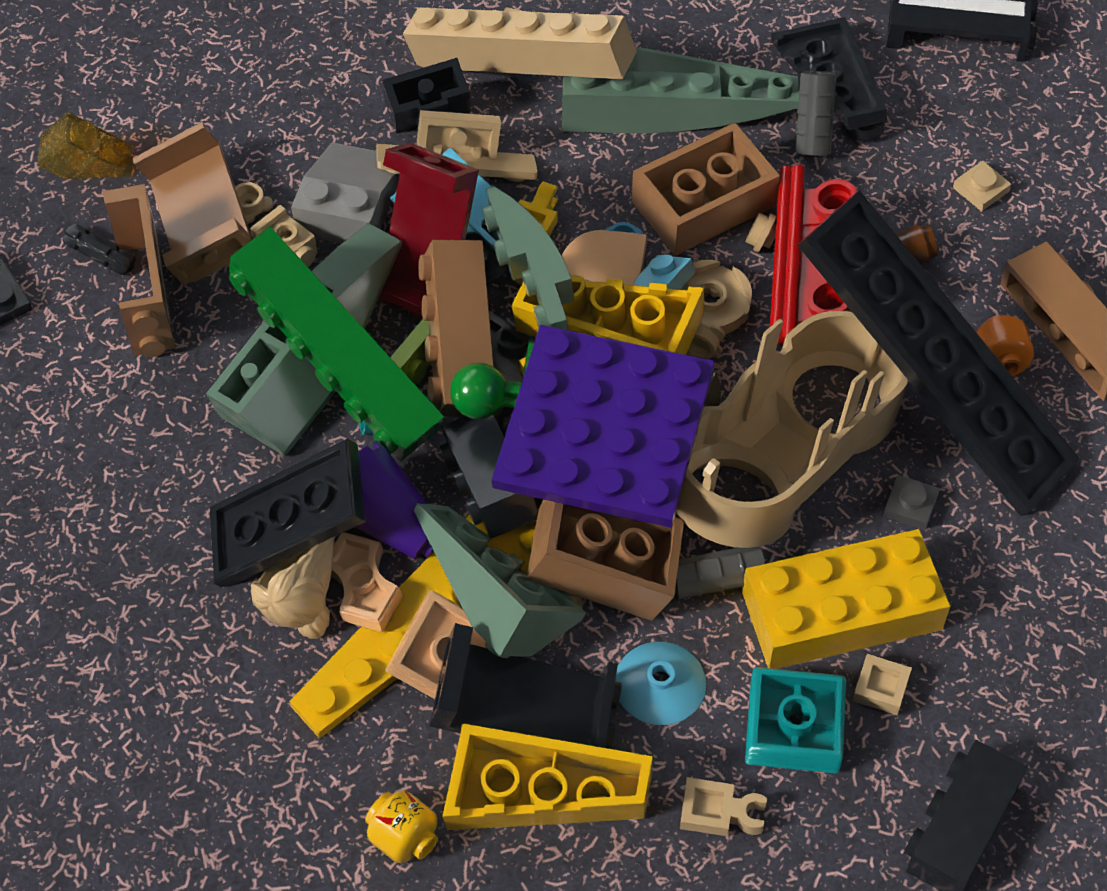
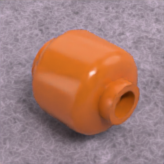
[976,315,1034,377]

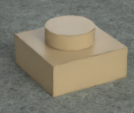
[953,160,1011,211]
[852,654,912,715]

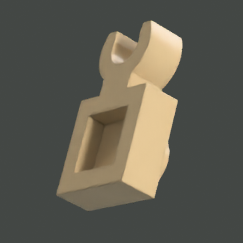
[680,777,767,836]

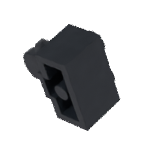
[382,58,470,134]

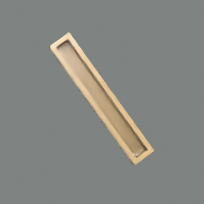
[403,8,637,79]

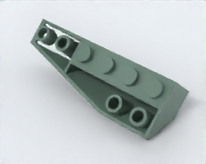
[562,47,799,133]
[206,223,402,457]

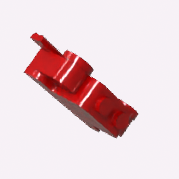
[770,165,857,345]

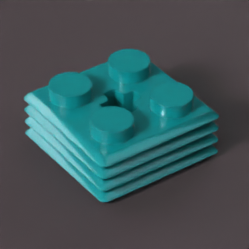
[745,667,846,773]

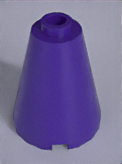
[354,440,434,560]

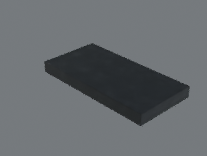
[210,438,365,587]

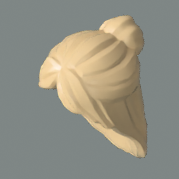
[251,537,335,639]

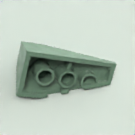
[414,503,586,658]

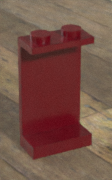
[378,142,479,319]

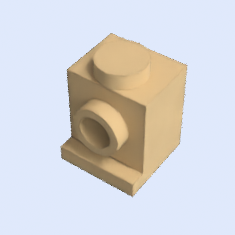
[250,205,317,267]

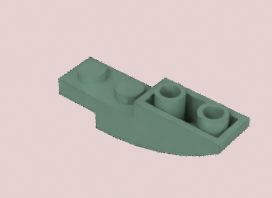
[482,186,574,330]

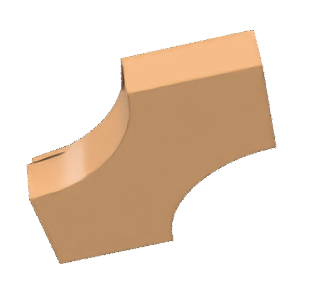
[331,532,403,633]

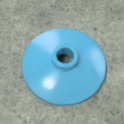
[615,642,706,725]

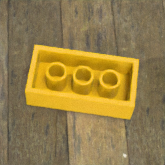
[742,529,950,669]

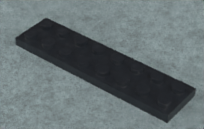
[797,190,1080,516]

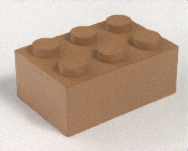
[632,123,780,256]
[526,499,684,621]

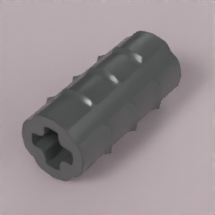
[795,71,837,156]
[675,546,765,600]

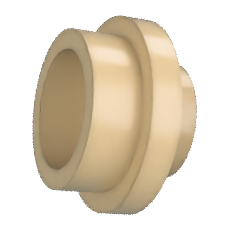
[745,213,776,253]

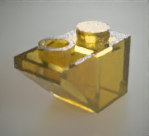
[37,111,134,180]

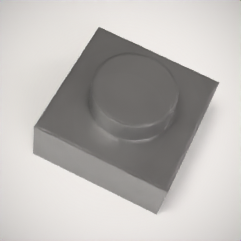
[883,475,940,530]

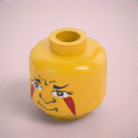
[365,790,438,864]

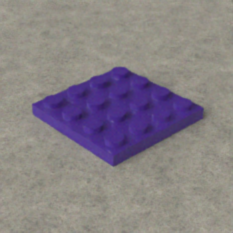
[491,325,715,528]

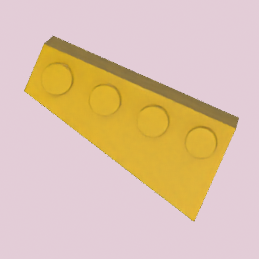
[512,275,704,355]
[442,724,653,830]

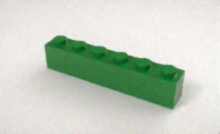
[229,226,444,462]

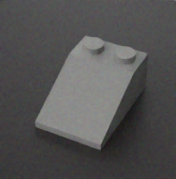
[291,142,400,244]

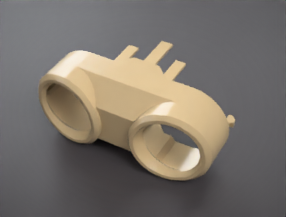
[676,311,909,548]

